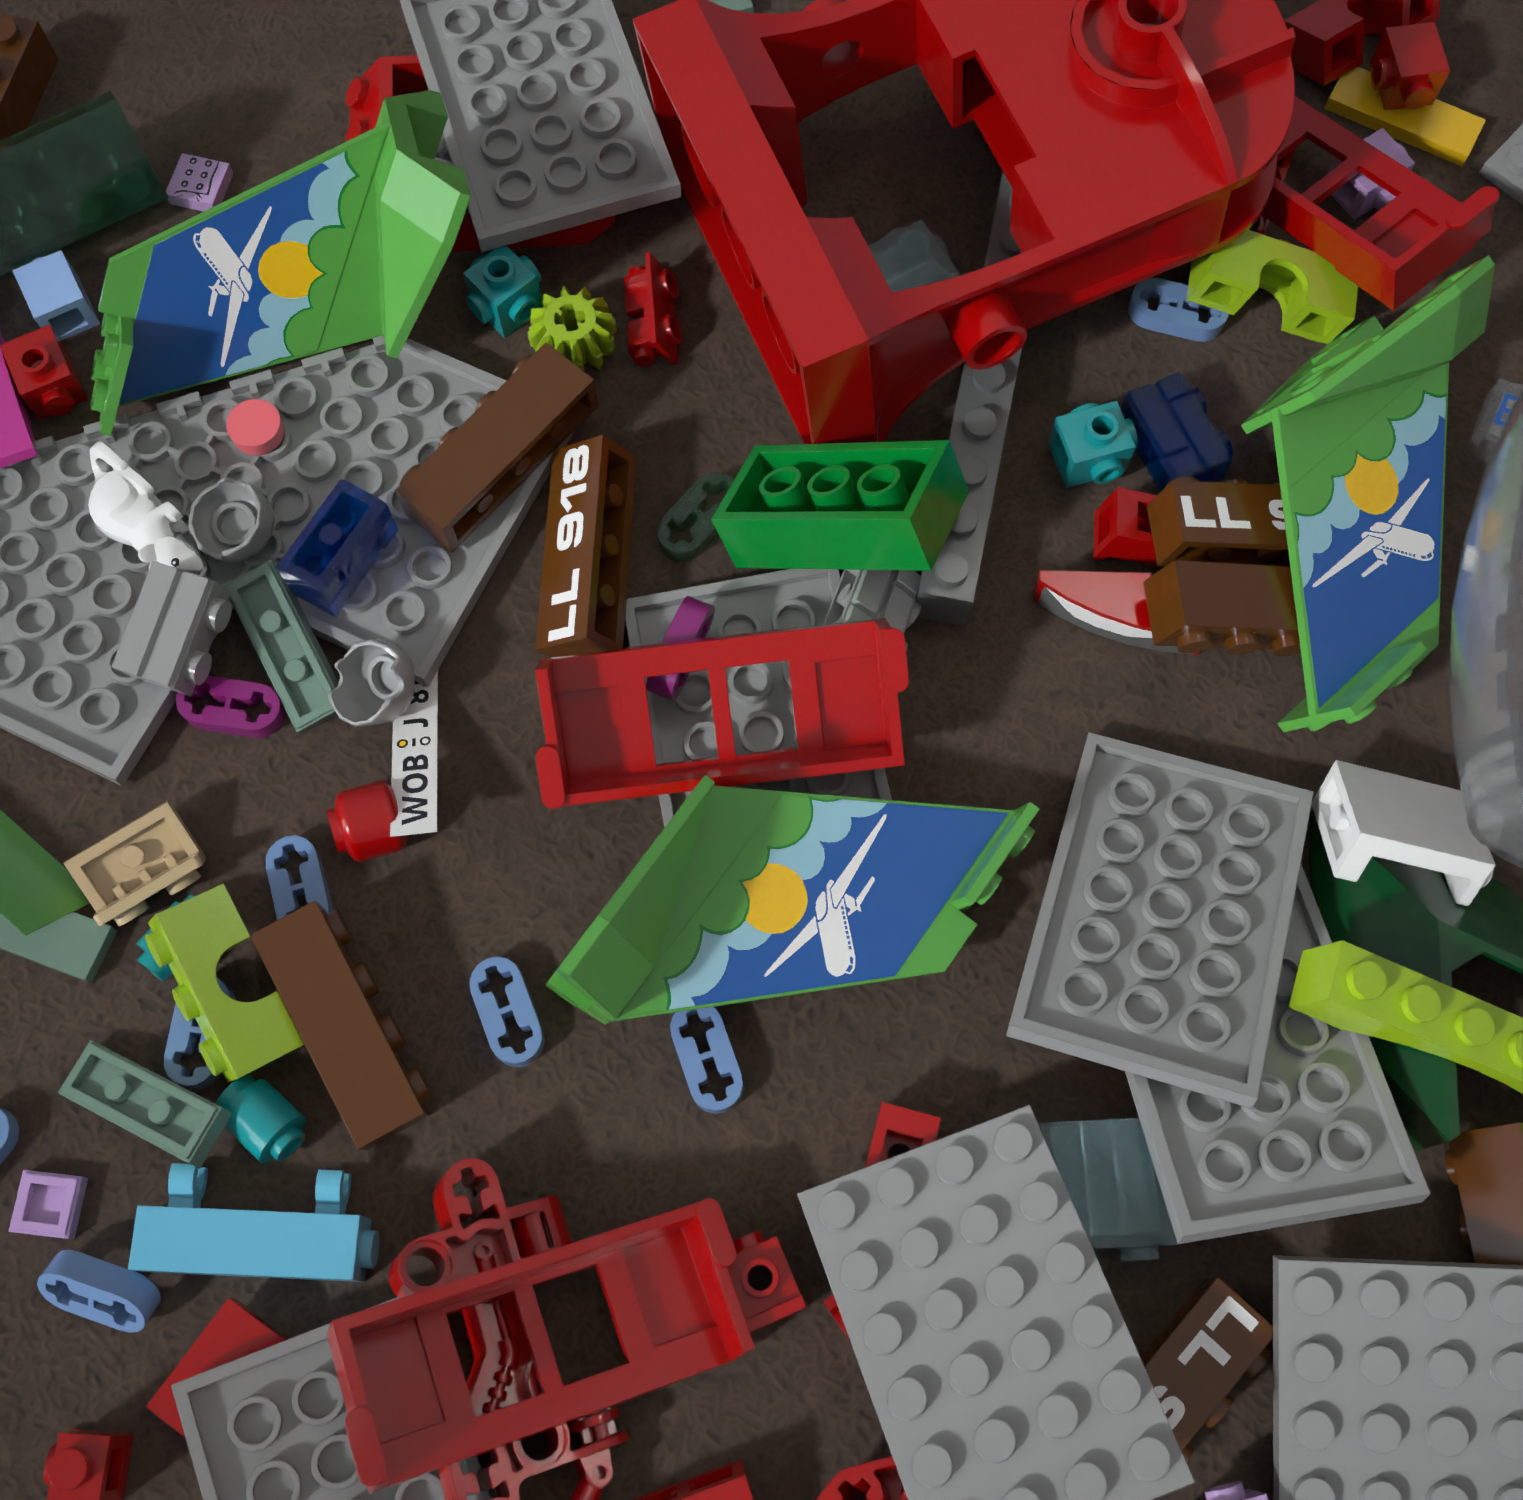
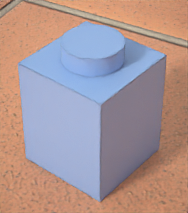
[12,250,100,341]

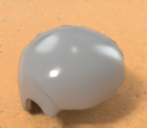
[188,477,274,562]
[328,638,415,727]

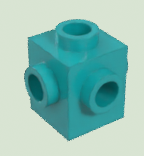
[463,246,543,338]
[1048,401,1138,488]

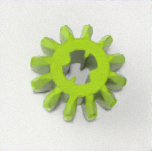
[528,286,617,371]

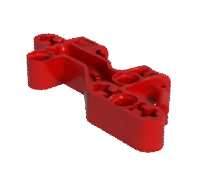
[389,1158,630,1500]

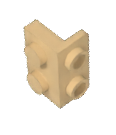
[63,800,206,926]

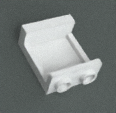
[1311,760,1496,906]

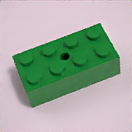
[711,440,969,571]

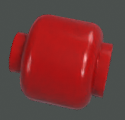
[327,780,408,862]

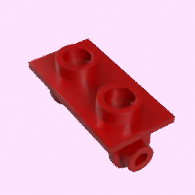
[624,251,682,366]

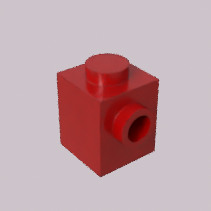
[1370,22,1450,110]
[0,325,88,420]

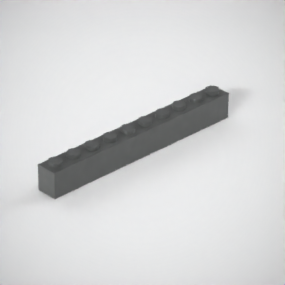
[916,171,1022,626]

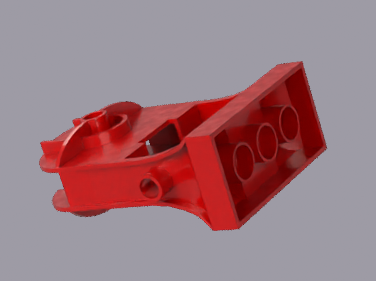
[633,0,1296,444]

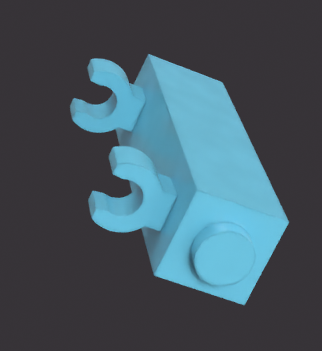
[128,1163,380,1282]

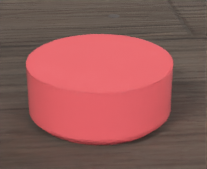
[226,399,285,456]

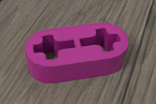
[646,596,715,701]
[176,675,286,738]

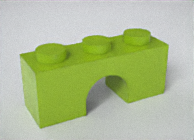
[1186,230,1358,344]
[145,883,304,1083]

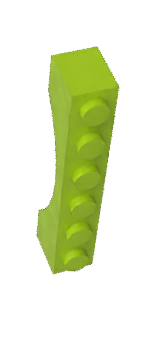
[1288,940,1523,1094]

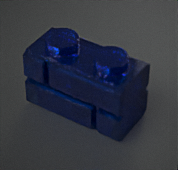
[1120,372,1233,492]
[276,479,398,617]

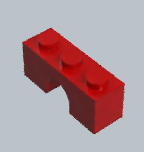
[1284,0,1440,86]

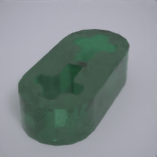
[657,472,734,563]

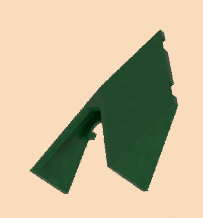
[1309,796,1523,1151]

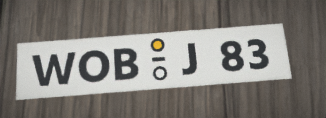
[390,671,438,837]

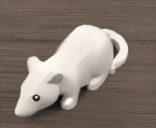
[88,441,204,573]

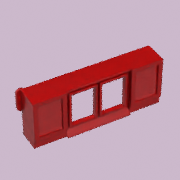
[1261,95,1499,311]
[535,618,909,809]
[327,1198,755,1494]

